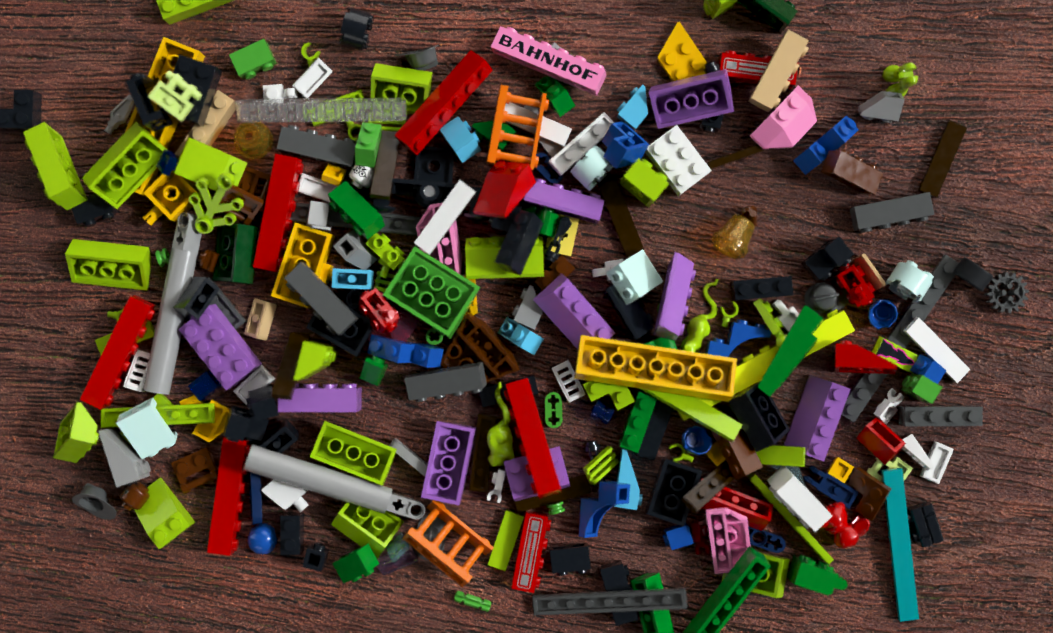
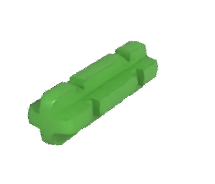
[454,591,491,612]

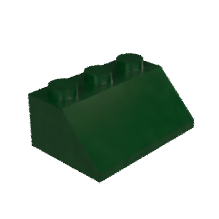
[736,0,798,34]
[212,224,258,284]

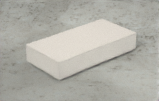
[292,58,333,99]
[299,173,338,203]
[233,365,275,405]
[919,441,954,484]

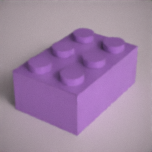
[504,446,571,502]

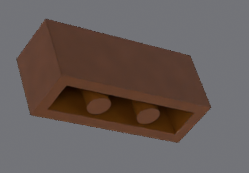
[821,148,884,195]
[712,415,763,480]

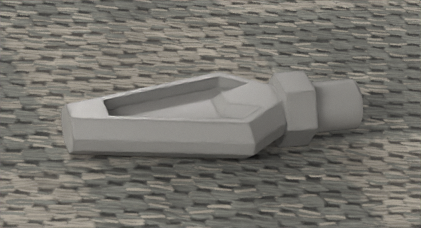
[104,94,134,135]

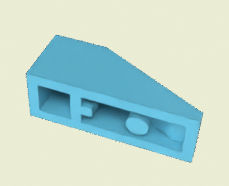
[614,448,643,510]

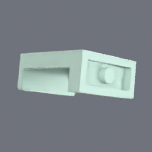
[607,250,663,305]
[116,397,178,459]

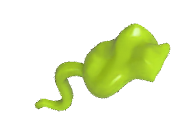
[681,279,719,353]
[487,382,515,467]

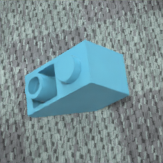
[617,84,648,131]
[497,317,544,355]

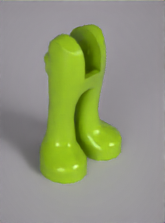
[882,63,918,97]

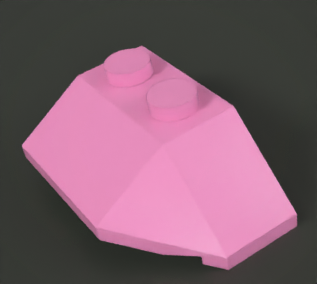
[750,86,817,149]
[416,203,462,275]
[706,508,751,574]

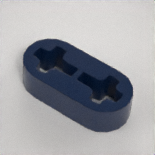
[535,153,563,184]

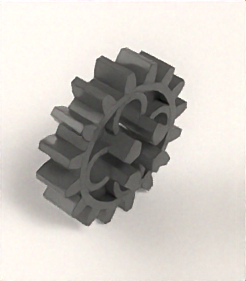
[984,272,1029,314]

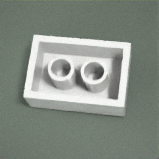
[645,125,712,196]
[767,466,832,532]

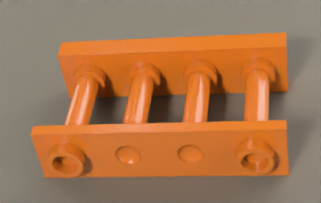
[486,85,549,171]
[402,500,494,588]

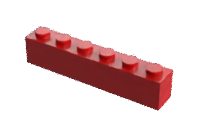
[394,50,493,155]
[253,153,304,272]
[80,295,156,410]
[504,378,562,499]
[207,437,252,556]

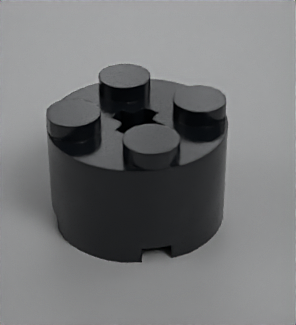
[339,7,374,51]

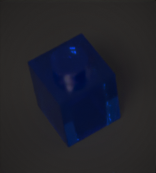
[188,371,222,401]

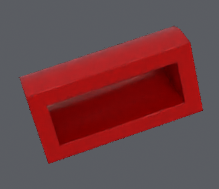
[856,417,906,465]

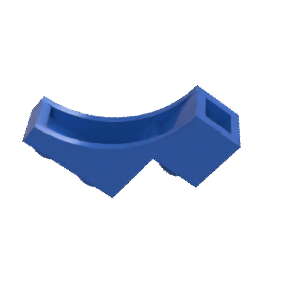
[793,115,859,175]
[705,319,771,357]
[367,334,444,368]
[579,481,630,538]

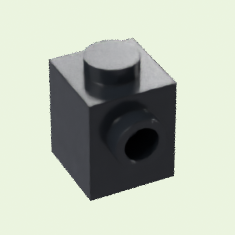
[699,114,724,134]
[302,543,330,572]

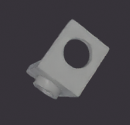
[306,201,331,230]

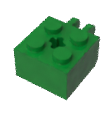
[787,554,848,596]

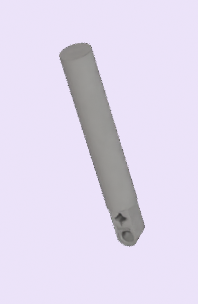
[143,212,204,395]
[244,445,425,519]

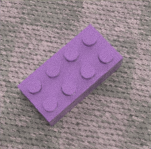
[178,304,262,390]
[278,383,362,412]

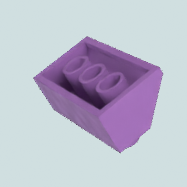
[649,69,734,129]
[524,178,604,224]
[653,252,696,340]
[533,273,615,349]
[783,375,850,462]
[421,421,476,505]

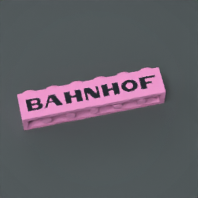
[491,26,606,96]

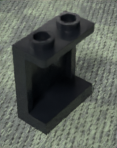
[125,73,173,131]

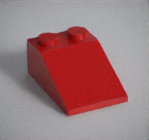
[473,160,536,218]
[835,341,897,374]

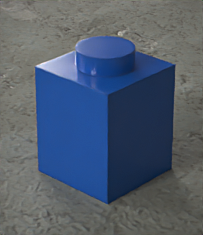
[910,354,947,384]
[662,522,694,550]

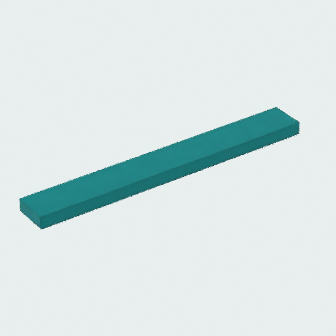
[881,468,919,622]

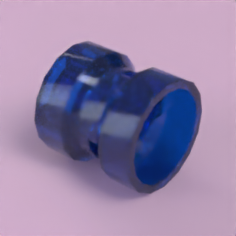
[590,400,615,425]

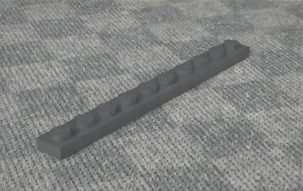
[841,255,959,423]

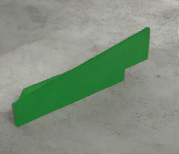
[758,306,824,397]

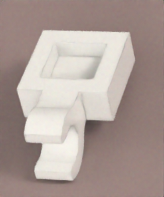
[263,84,297,106]
[592,259,624,281]
[772,299,799,333]
[873,388,904,425]
[487,468,506,503]

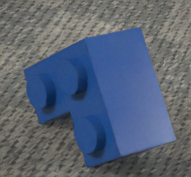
[602,121,650,169]

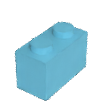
[440,116,481,163]
[332,268,374,290]

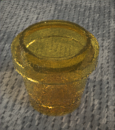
[234,120,273,159]
[711,214,755,259]

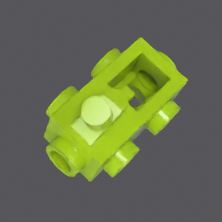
[365,233,406,278]

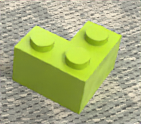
[582,381,635,410]

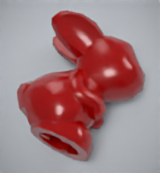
[820,502,870,549]

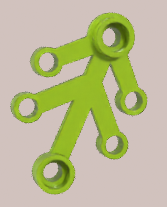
[189,172,244,234]

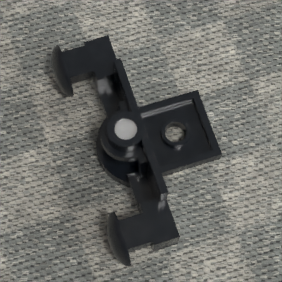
[371,146,490,222]

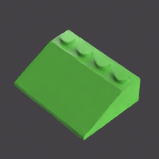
[383,246,480,339]

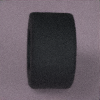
[953,257,993,291]

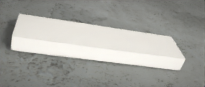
[494,102,572,147]
[548,112,614,176]
[414,180,476,255]
[904,317,970,383]

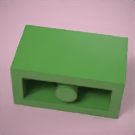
[229,39,277,80]
[355,122,382,168]
[901,374,942,404]

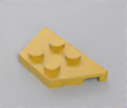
[657,22,707,82]

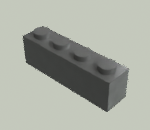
[277,125,356,168]
[850,192,934,233]
[285,262,358,335]
[404,362,487,402]
[898,405,983,426]

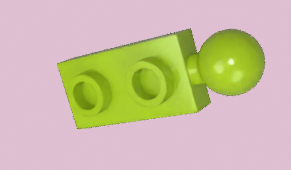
[753,298,787,349]

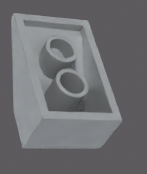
[98,428,151,487]

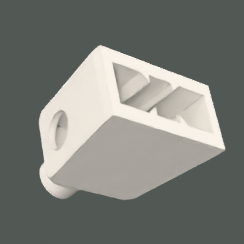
[261,479,309,512]

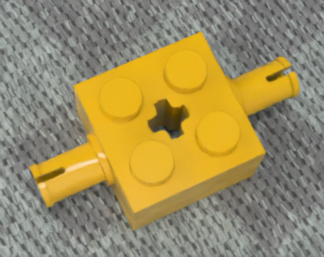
[142,166,202,226]

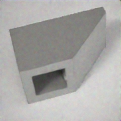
[858,91,905,123]
[333,230,379,270]
[512,285,543,330]

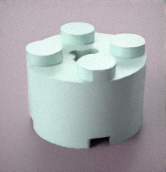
[570,145,613,191]
[886,260,933,303]

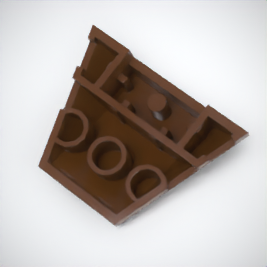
[441,312,520,392]

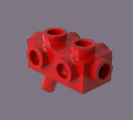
[836,263,876,307]
[358,288,400,333]

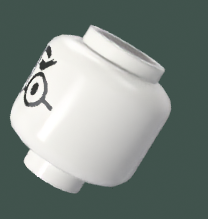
[349,165,375,189]

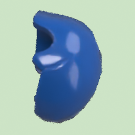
[867,299,898,329]
[682,426,713,455]
[248,523,277,555]

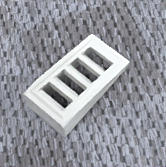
[123,350,150,392]
[551,360,586,403]
[902,434,934,471]

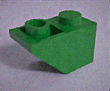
[535,76,575,117]
[472,121,516,152]
[360,355,389,386]

